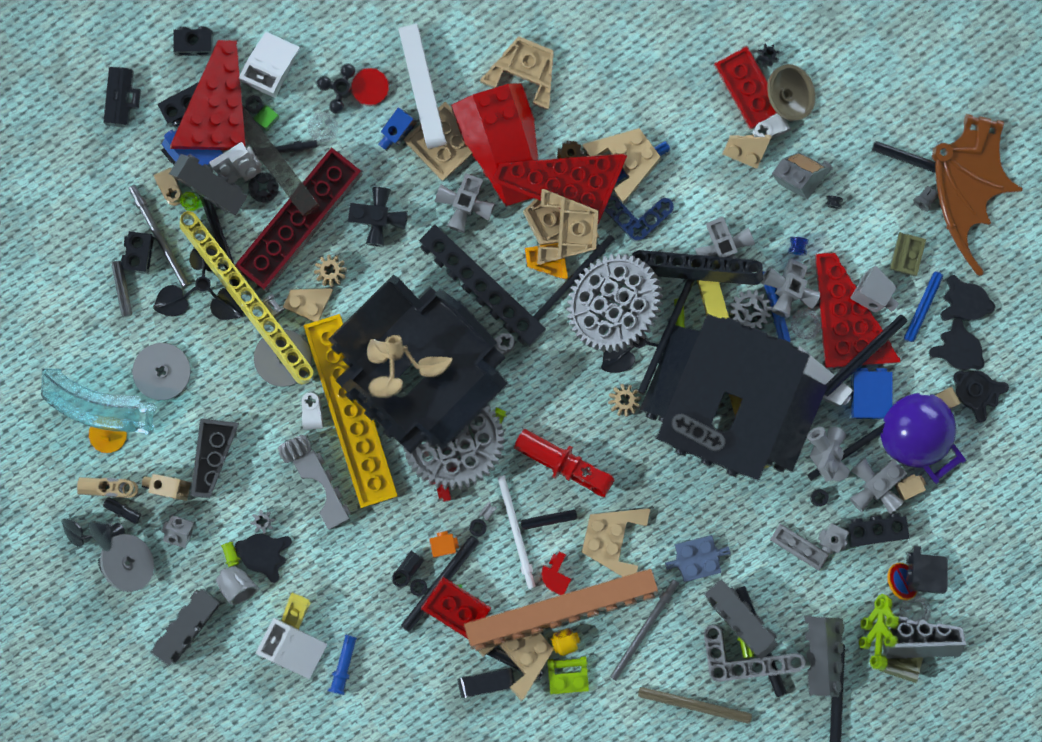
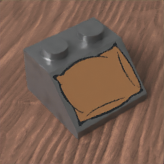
[772,152,830,200]

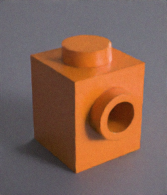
[429,531,459,558]

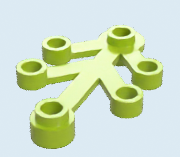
[859,594,899,671]

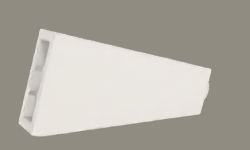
[798,346,853,407]

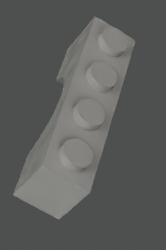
[293,450,351,530]

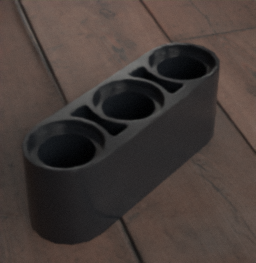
[457,668,515,698]

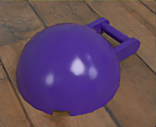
[881,393,967,484]

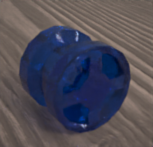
[788,237,809,256]

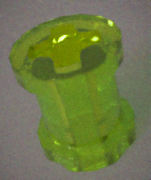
[180,192,199,211]

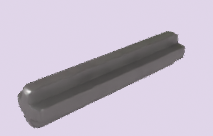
[111,261,132,317]

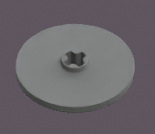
[254,329,312,387]
[133,343,191,400]
[100,534,154,592]

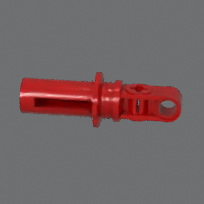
[514,429,615,497]

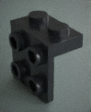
[906,546,948,594]

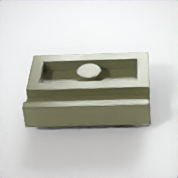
[889,232,926,277]
[879,651,923,683]

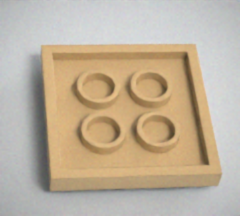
[403,102,472,182]

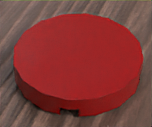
[351,68,389,106]

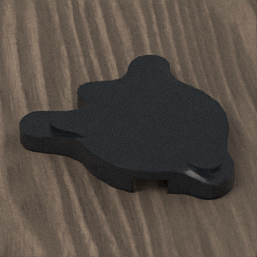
[940,275,995,322]
[929,318,985,370]
[953,371,1009,423]
[235,534,292,583]

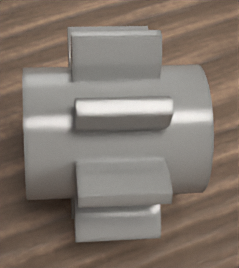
[250,510,275,534]

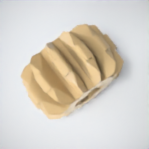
[314,254,347,287]
[608,384,641,417]

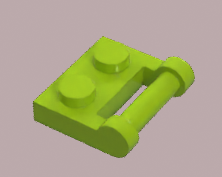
[547,656,589,694]

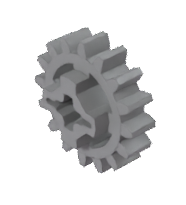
[729,289,772,329]

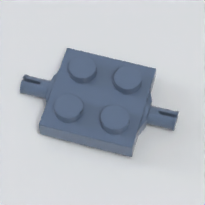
[665,535,731,582]

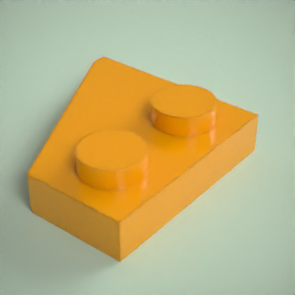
[525,243,568,280]

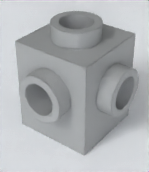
[162,515,194,548]
[818,523,849,555]

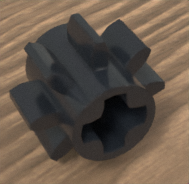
[756,43,780,68]

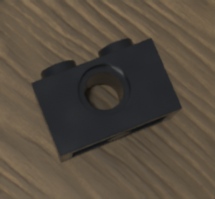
[173,26,214,56]

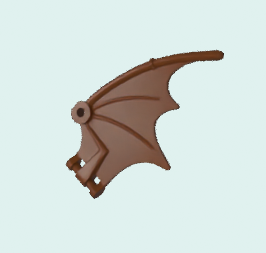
[932,114,1023,276]

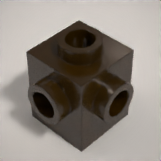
[557,141,584,158]

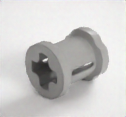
[262,294,285,318]

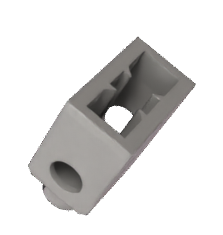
[850,266,899,312]

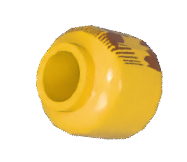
[551,628,581,656]

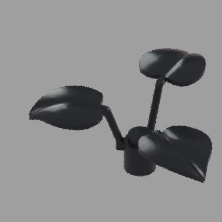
[153,238,243,320]
[601,290,665,373]
[62,518,126,575]

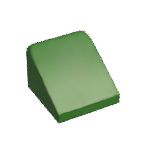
[253,105,280,131]

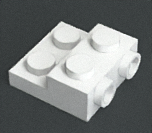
[209,142,262,184]

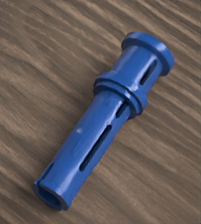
[328,635,357,695]

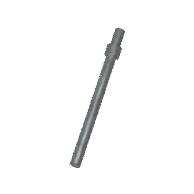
[128,185,189,287]
[610,579,679,681]

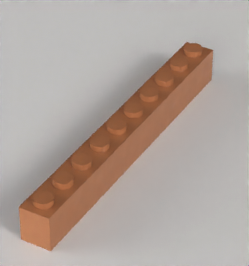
[464,569,658,651]

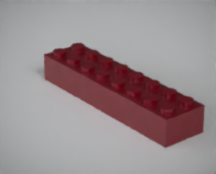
[235,147,363,292]

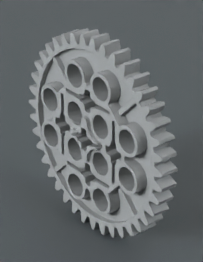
[567,254,663,353]
[403,406,505,490]

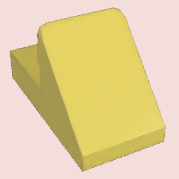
[281,593,310,629]

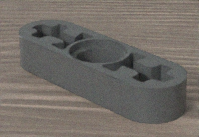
[672,414,725,451]

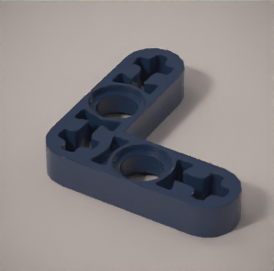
[604,196,674,242]

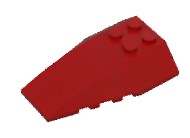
[451,83,538,207]

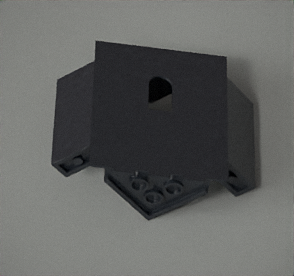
[328,274,509,454]
[640,313,827,481]

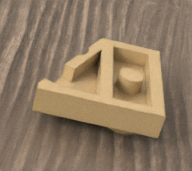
[722,135,771,169]
[283,288,333,322]

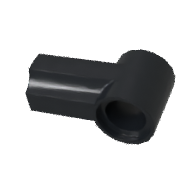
[392,550,425,588]

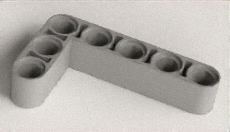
[704,624,806,682]

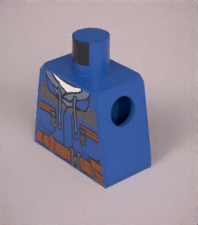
[378,107,418,151]

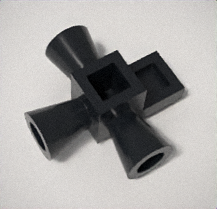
[348,187,408,247]

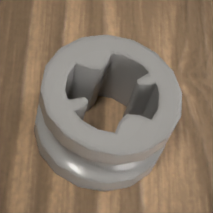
[479,502,497,521]

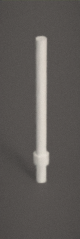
[497,475,536,589]

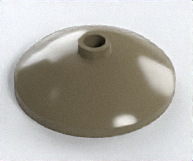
[767,64,815,121]

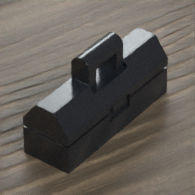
[103,66,141,127]

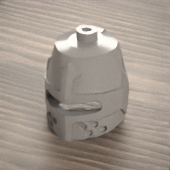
[216,566,259,605]

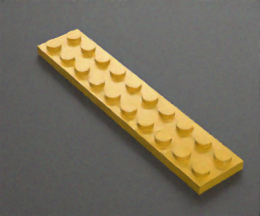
[303,314,398,508]

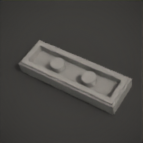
[770,524,829,571]

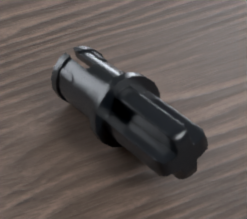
[103,497,142,525]

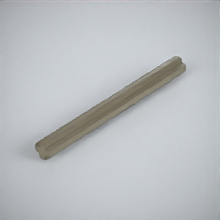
[638,687,752,724]

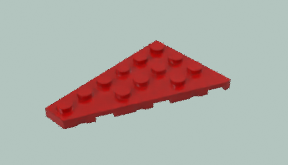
[170,40,246,150]
[492,154,627,224]
[815,253,900,368]

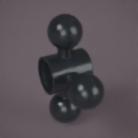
[317,63,355,114]

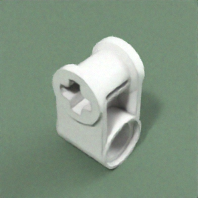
[752,113,791,139]
[302,393,323,430]

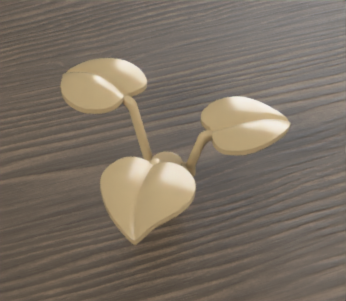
[367,336,452,397]

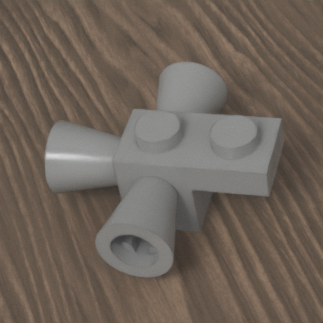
[435,173,495,233]
[695,217,755,271]
[761,258,820,318]
[807,427,850,482]
[849,458,907,514]

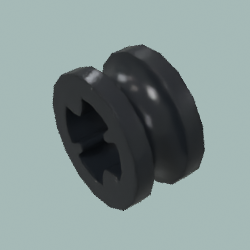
[245,95,263,113]
[825,195,843,209]
[810,489,829,507]
[469,519,487,537]
[410,579,427,596]

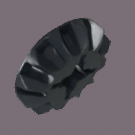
[248,172,279,203]

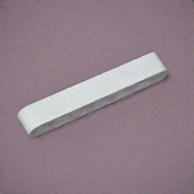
[399,23,446,149]

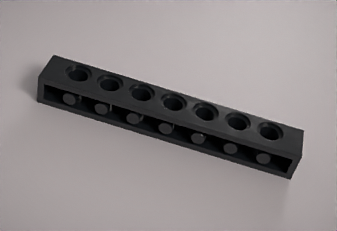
[419,224,546,347]

